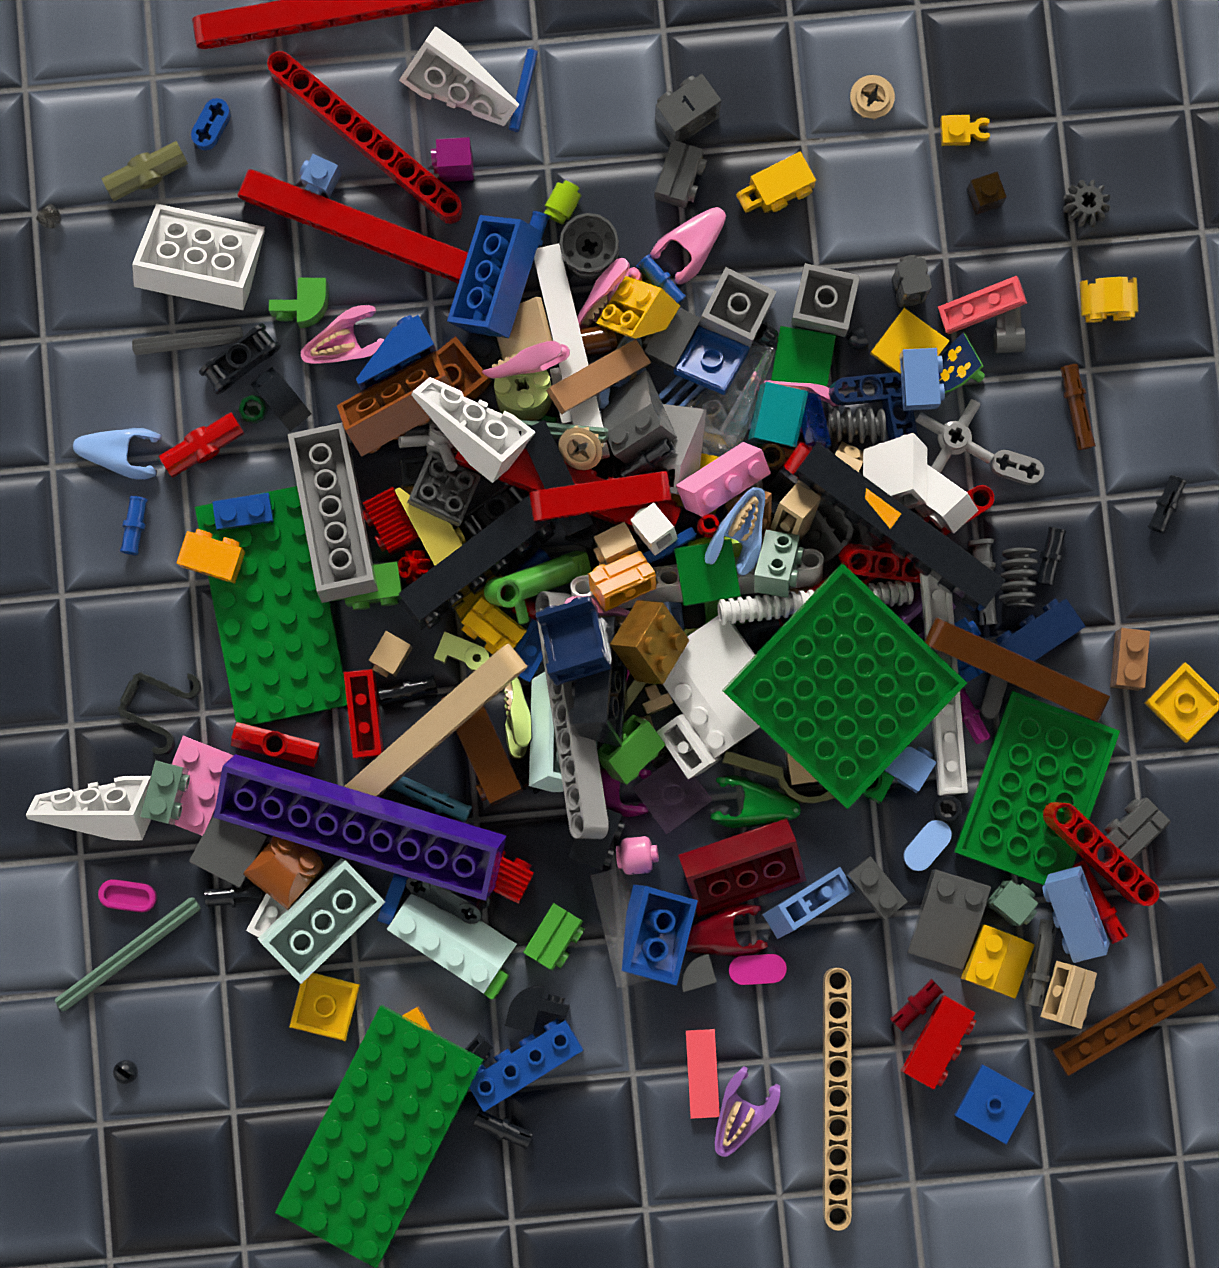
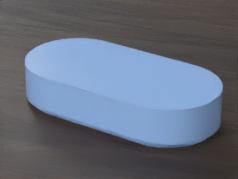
[903,820,951,871]

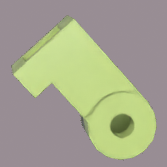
[434,632,489,672]

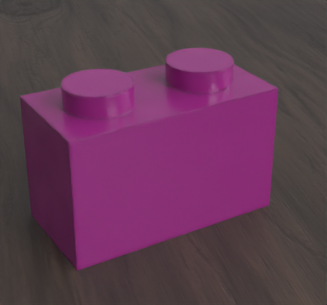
[431,137,474,182]

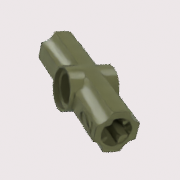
[101,141,188,201]

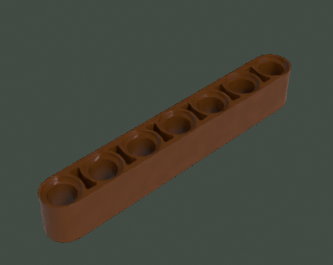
[925,617,1110,723]

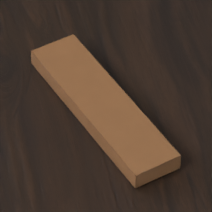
[546,339,651,415]

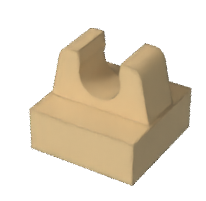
[642,684,673,716]

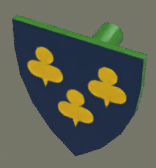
[939,333,985,393]

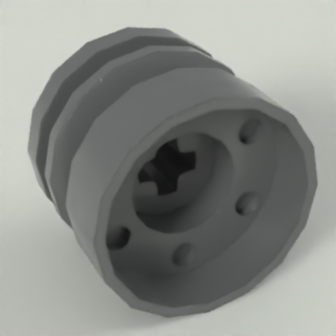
[559,213,619,280]

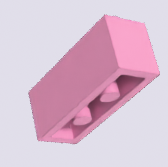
[676,442,771,517]

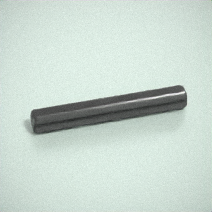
[132,326,244,355]

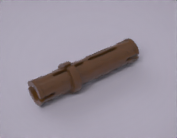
[1060,364,1096,450]

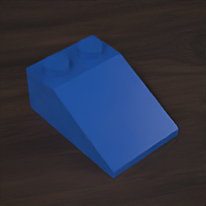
[356,315,437,391]
[622,885,698,985]

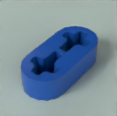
[191,98,231,151]
[377,873,409,925]

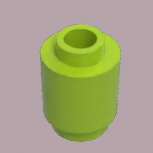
[544,180,581,224]

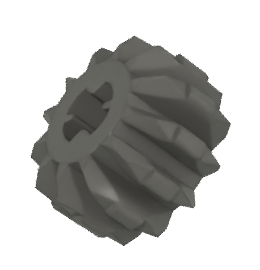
[1063,179,1111,227]

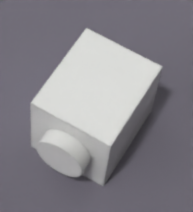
[630,503,678,556]

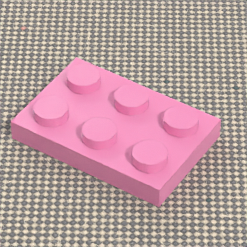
[172,736,234,836]

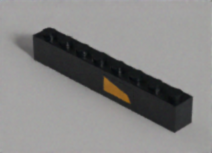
[794,442,1005,611]

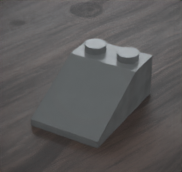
[601,370,677,465]
[907,869,991,970]

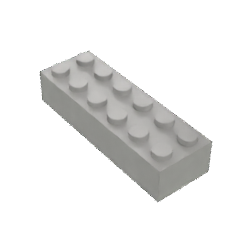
[288,422,378,603]

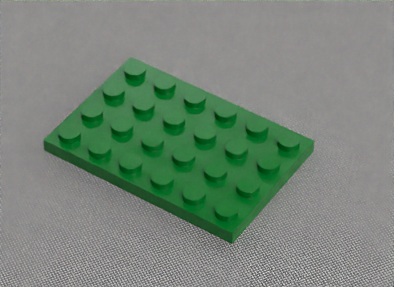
[954,691,1120,886]

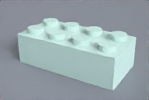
[258,858,385,984]

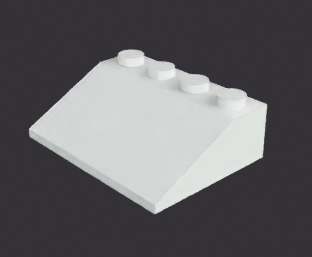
[132,204,265,310]
[663,616,760,758]

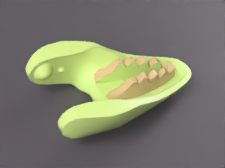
[504,676,531,759]

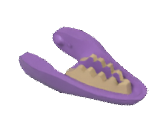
[715,1066,780,1157]

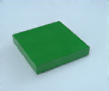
[771,326,836,387]
[674,539,741,606]

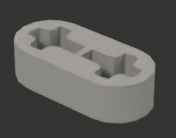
[990,450,1044,486]

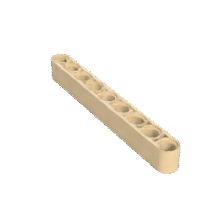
[344,644,528,797]
[823,967,851,1231]

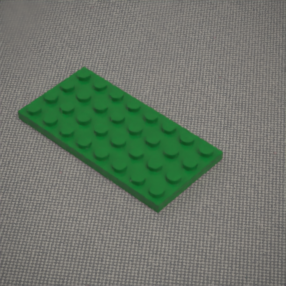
[195,486,347,726]
[275,1005,484,1268]

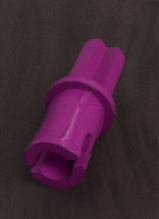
[960,688,990,744]

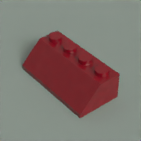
[678,818,807,917]

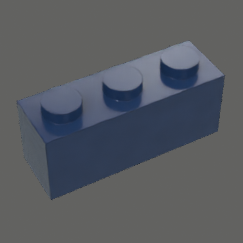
[995,599,1086,661]

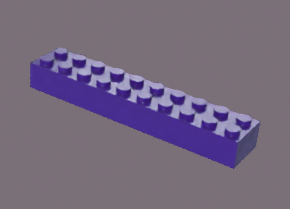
[213,754,506,901]

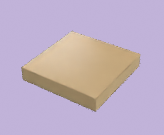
[497,297,553,361]

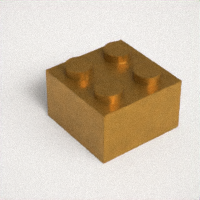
[610,600,690,685]

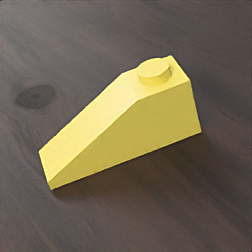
[394,487,467,566]

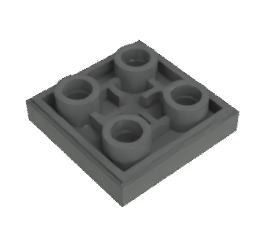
[407,452,481,527]
[189,816,268,889]

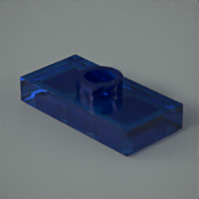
[801,389,831,448]

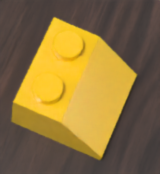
[961,924,1034,999]

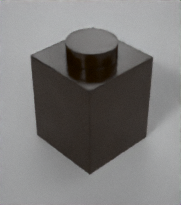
[966,171,1007,215]

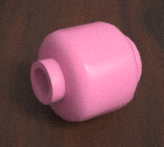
[616,836,659,875]

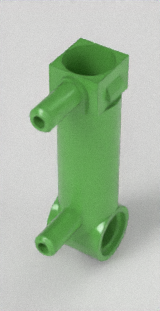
[484,551,592,624]

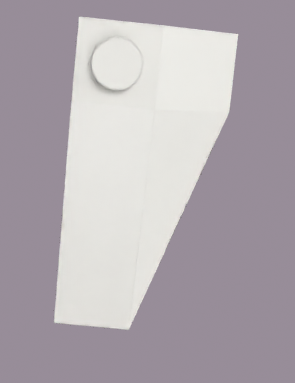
[399,26,519,126]
[412,377,535,483]
[26,776,151,841]

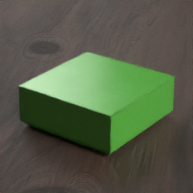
[484,969,509,999]

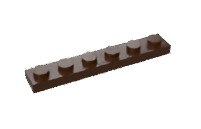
[1052,962,1217,1076]

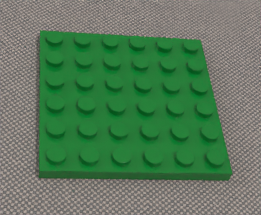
[722,564,967,809]

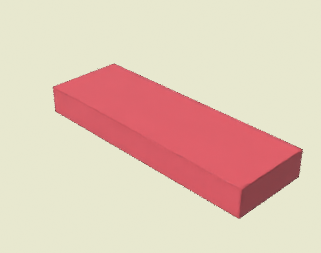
[938,276,1027,335]
[686,1029,720,1119]

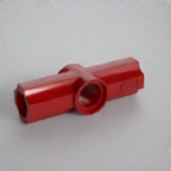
[159,412,245,478]
[231,722,321,767]

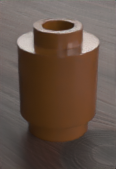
[580,326,617,357]

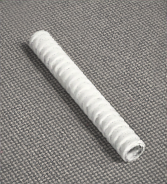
[718,580,914,625]

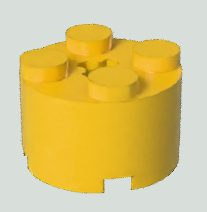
[1080,277,1139,323]

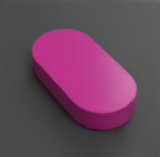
[98,879,157,912]
[729,954,787,985]

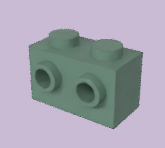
[754,530,804,598]
[140,760,190,825]
[986,881,1038,926]

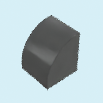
[682,954,717,992]

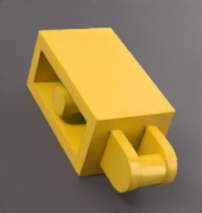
[736,151,816,213]

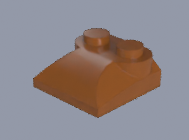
[436,336,492,400]
[243,836,325,910]

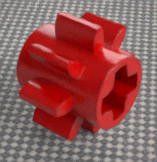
[398,550,433,584]

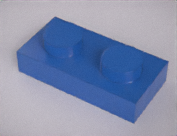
[212,493,274,531]
[515,619,543,683]

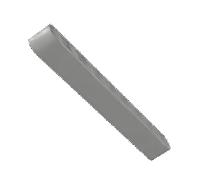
[535,591,609,839]

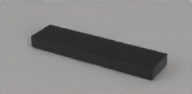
[519,420,593,537]

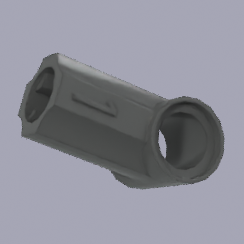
[993,307,1026,353]

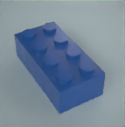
[447,215,542,338]

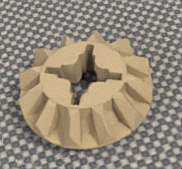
[850,75,895,120]
[558,425,604,470]

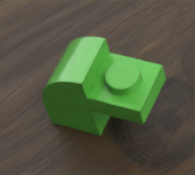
[269,278,329,328]

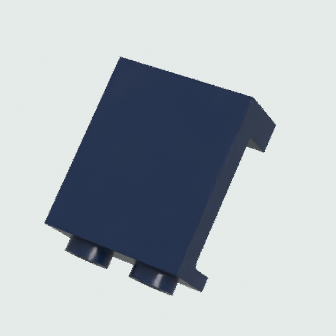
[535,596,611,685]

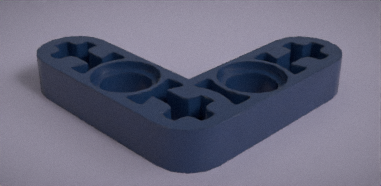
[829,372,918,441]

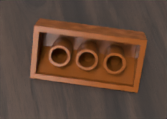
[337,351,455,456]

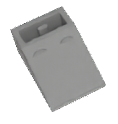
[645,404,706,494]

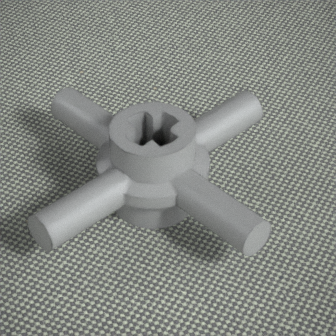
[915,399,994,473]
[398,419,458,471]

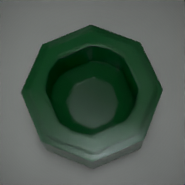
[238,395,268,425]

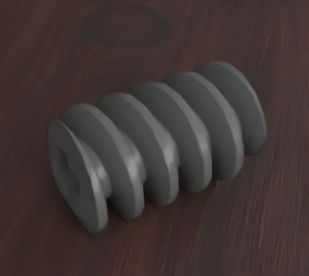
[826,406,886,445]
[999,547,1038,608]

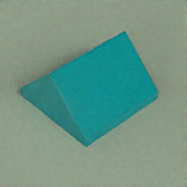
[748,382,808,448]

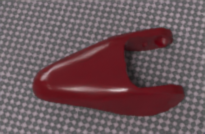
[685,904,768,957]

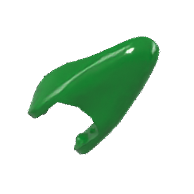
[710,775,801,828]

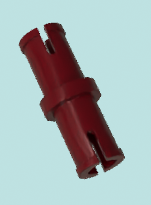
[890,979,944,1032]

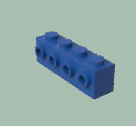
[470,1018,584,1111]

